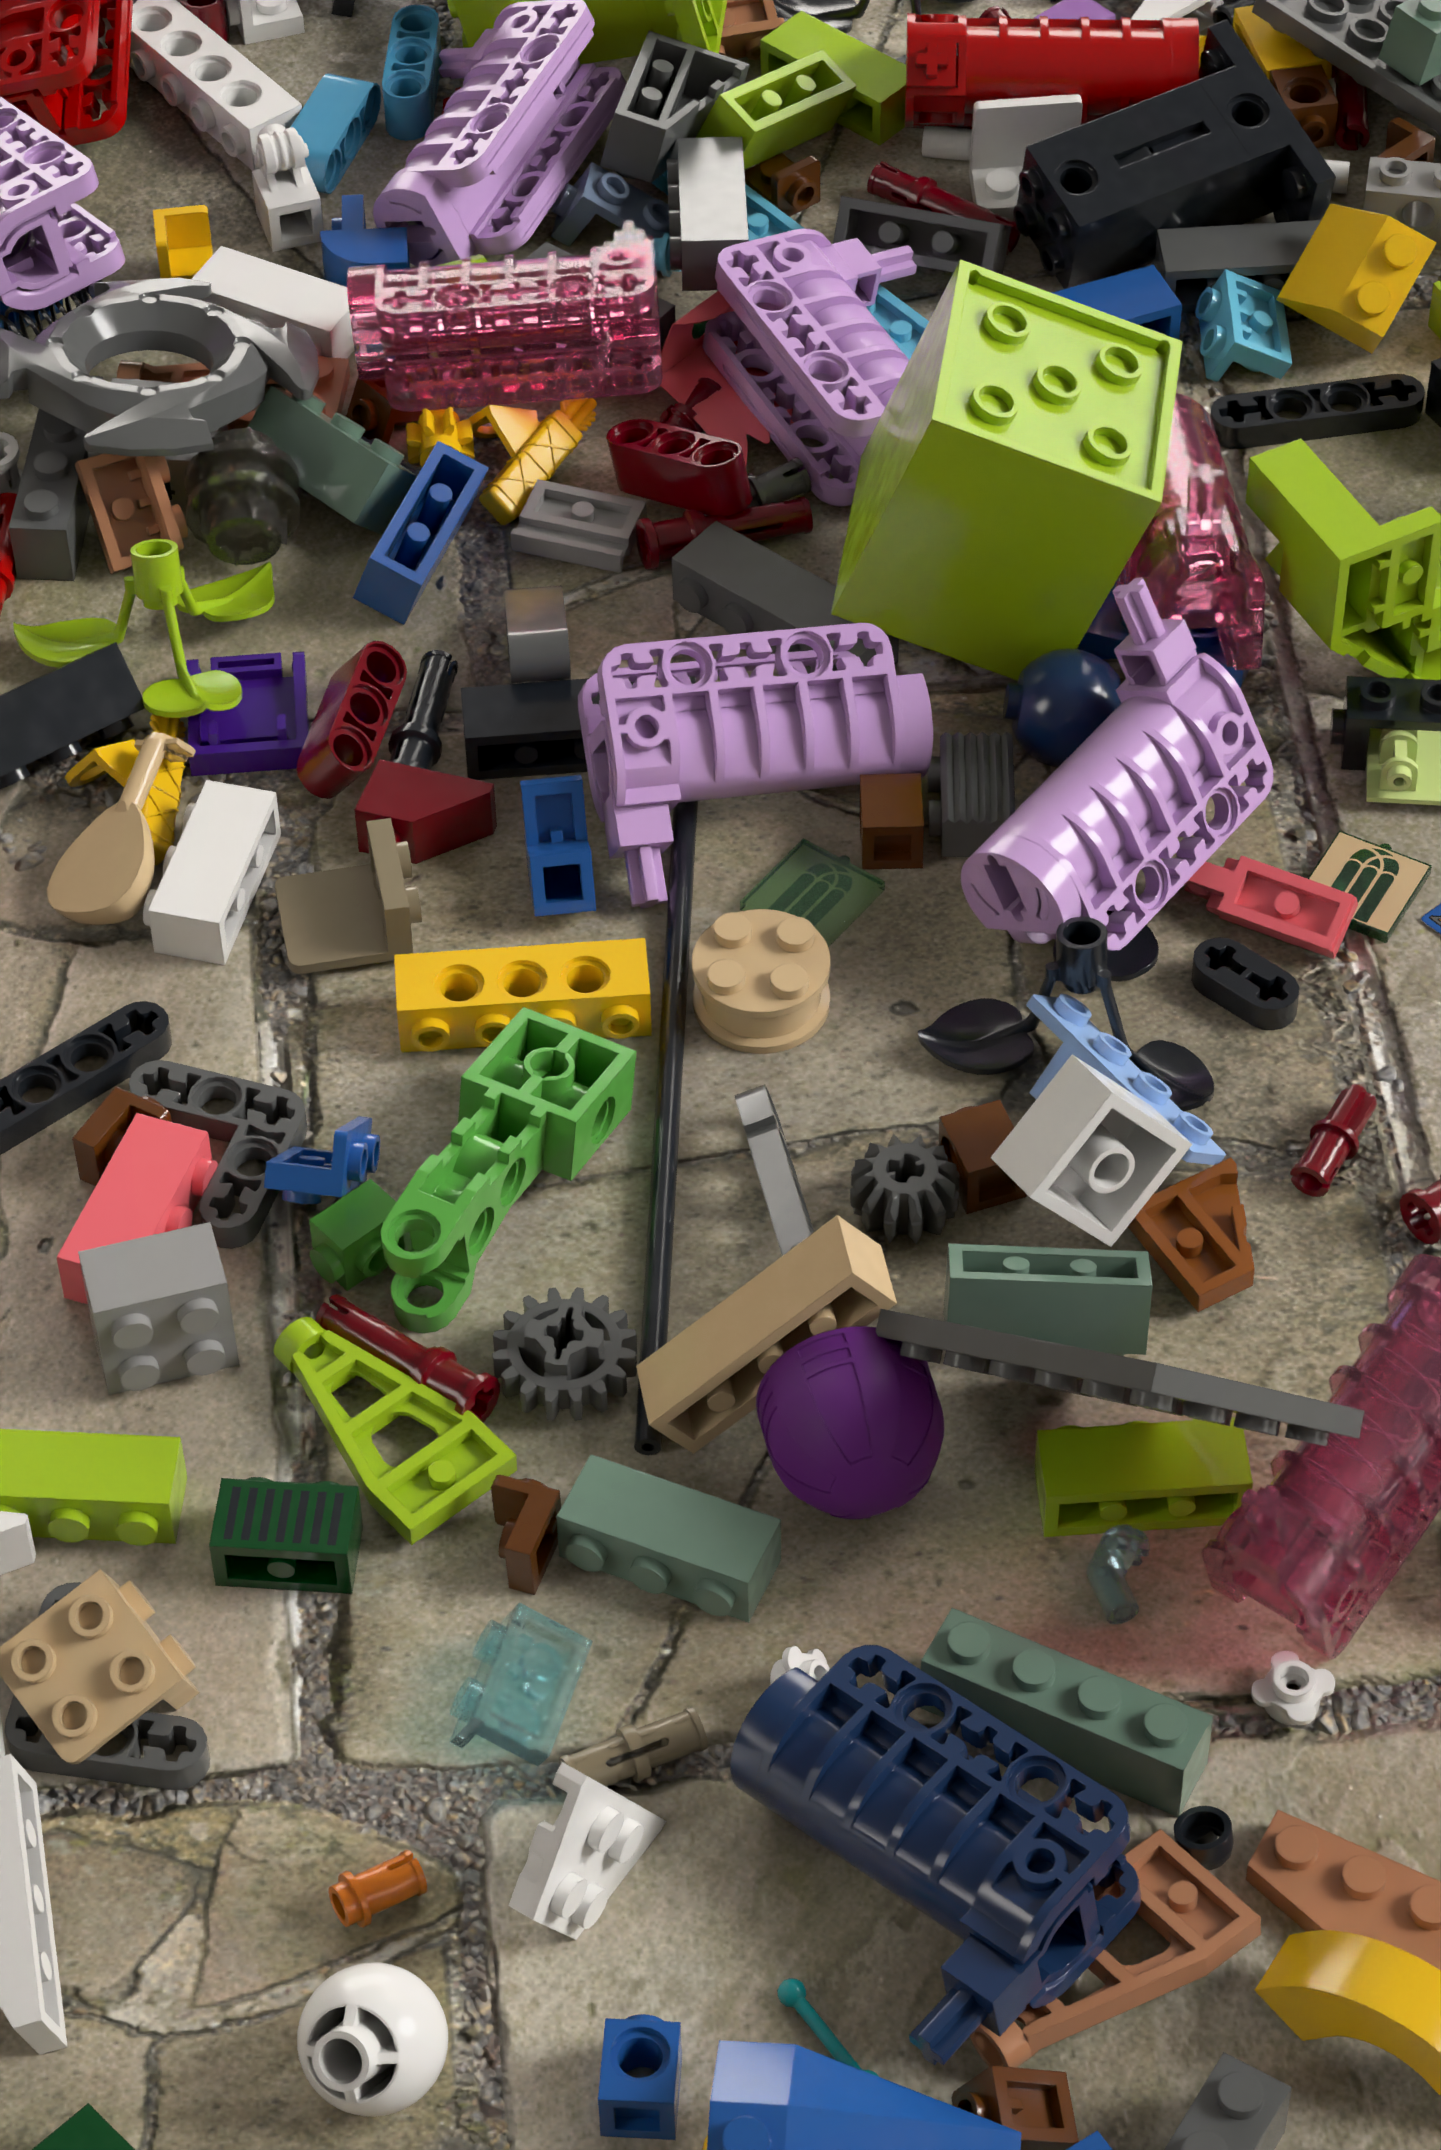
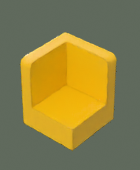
[153,205,213,279]

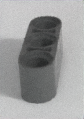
[504,585,571,683]

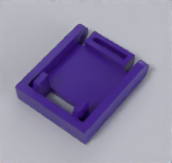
[186,651,309,776]

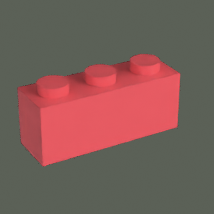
[57,1113,218,1304]

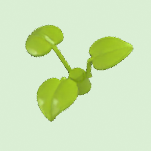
[13,539,275,718]

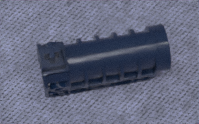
[730,1645,1141,2065]

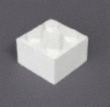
[991,1054,1193,1247]

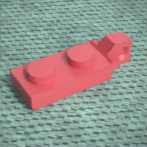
[1184,855,1358,959]

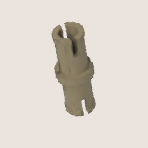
[559,1707,708,1787]

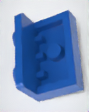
[264,1116,380,1204]

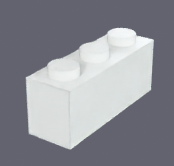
[192,246,367,359]
[143,780,281,965]

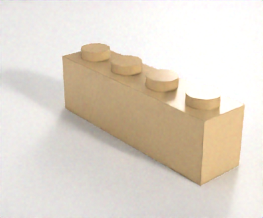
[636,1215,897,1454]

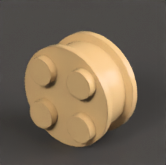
[692,909,830,1054]

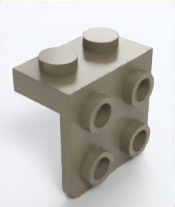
[275,818,422,974]

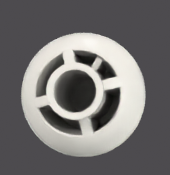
[297,1963,448,2117]

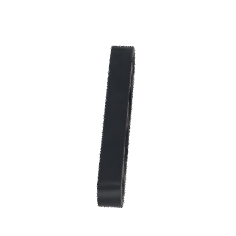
[1209,374,1425,449]
[0,1001,172,1155]

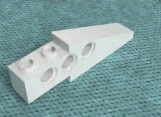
[0,1713,68,2055]

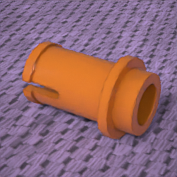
[329,1850,427,1928]

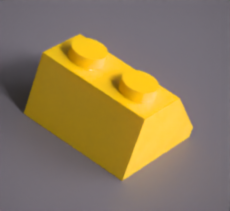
[1276,203,1437,354]

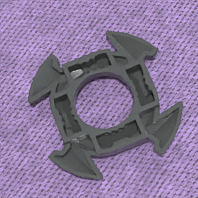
[0,277,319,457]

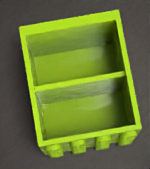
[831,259,1183,681]

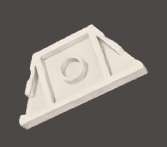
[509,1762,666,1940]

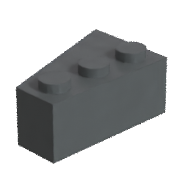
[600,31,750,183]

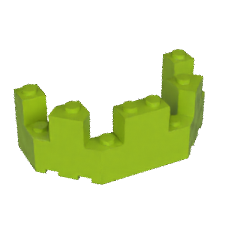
[1245,439,1441,680]

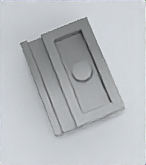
[511,479,647,573]

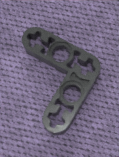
[129,1060,308,1249]
[5,1582,210,1790]

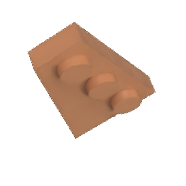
[1246,1810,1441,1970]

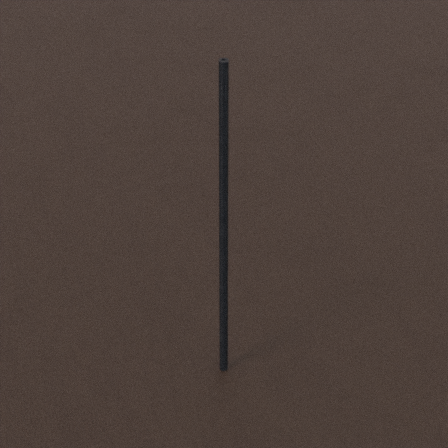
[634,676,698,1455]

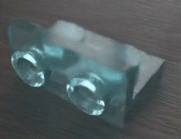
[449,1602,593,1767]

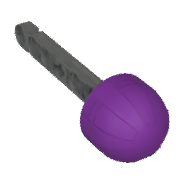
[735,1084,944,1519]

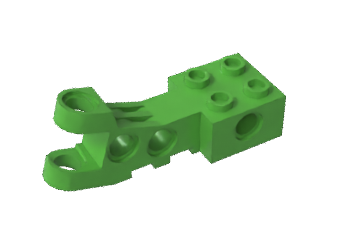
[381,1007,637,1333]

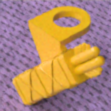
[468,390,597,525]
[65,714,186,865]

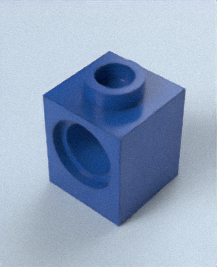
[598,2014,682,2140]

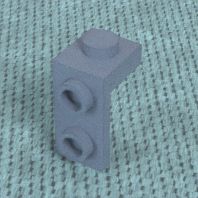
[551,162,669,247]

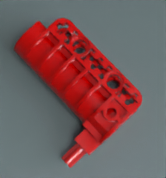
[0,0,133,146]
[905,13,1199,129]

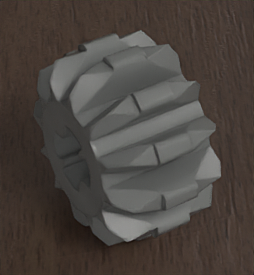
[850,1133,960,1245]

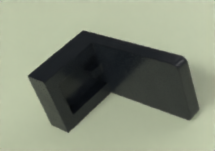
[1330,676,1441,771]

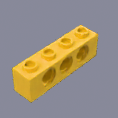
[394,938,652,1053]

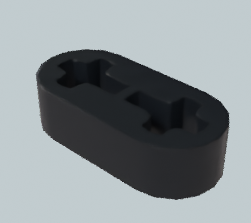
[1191,937,1299,1031]

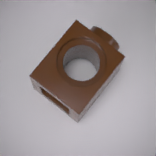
[1269,64,1338,148]
[859,773,924,870]
[939,1099,1027,1214]

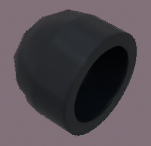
[1174,1806,1234,1871]

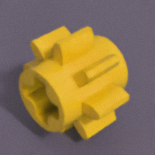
[406,407,474,467]

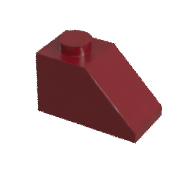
[354,759,497,864]

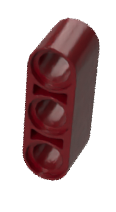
[606,419,752,517]
[296,641,407,799]

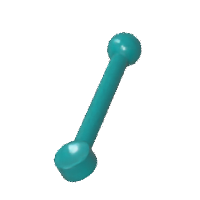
[777,1978,879,2077]

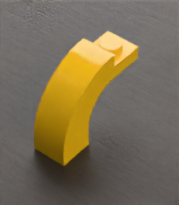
[1254,1930,1441,2096]

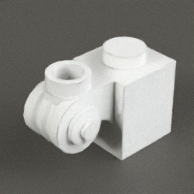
[252,124,324,252]

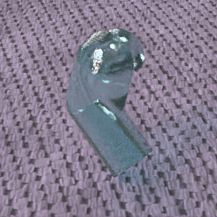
[1086,1524,1150,1625]

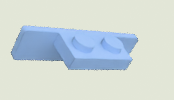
[1026,994,1226,1165]

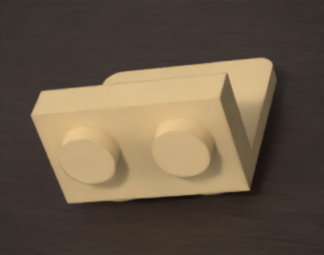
[0,1569,200,1764]

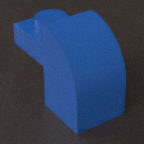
[320,194,411,306]
[520,775,596,917]

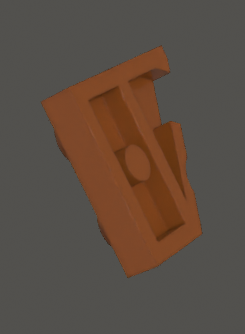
[1127,1158,1255,1312]

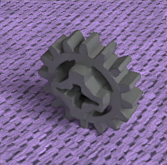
[492,1287,637,1421]

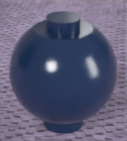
[1003,649,1121,768]

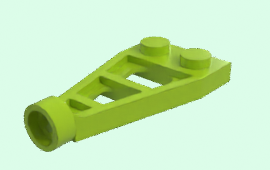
[274,1317,517,1545]

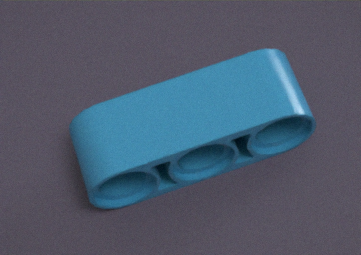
[382,5,442,141]
[290,73,381,194]

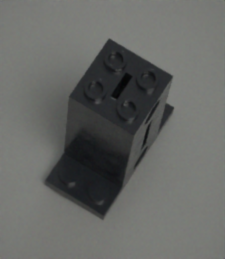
[1013,20,1336,289]

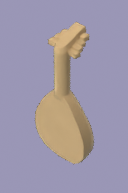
[47,732,196,925]

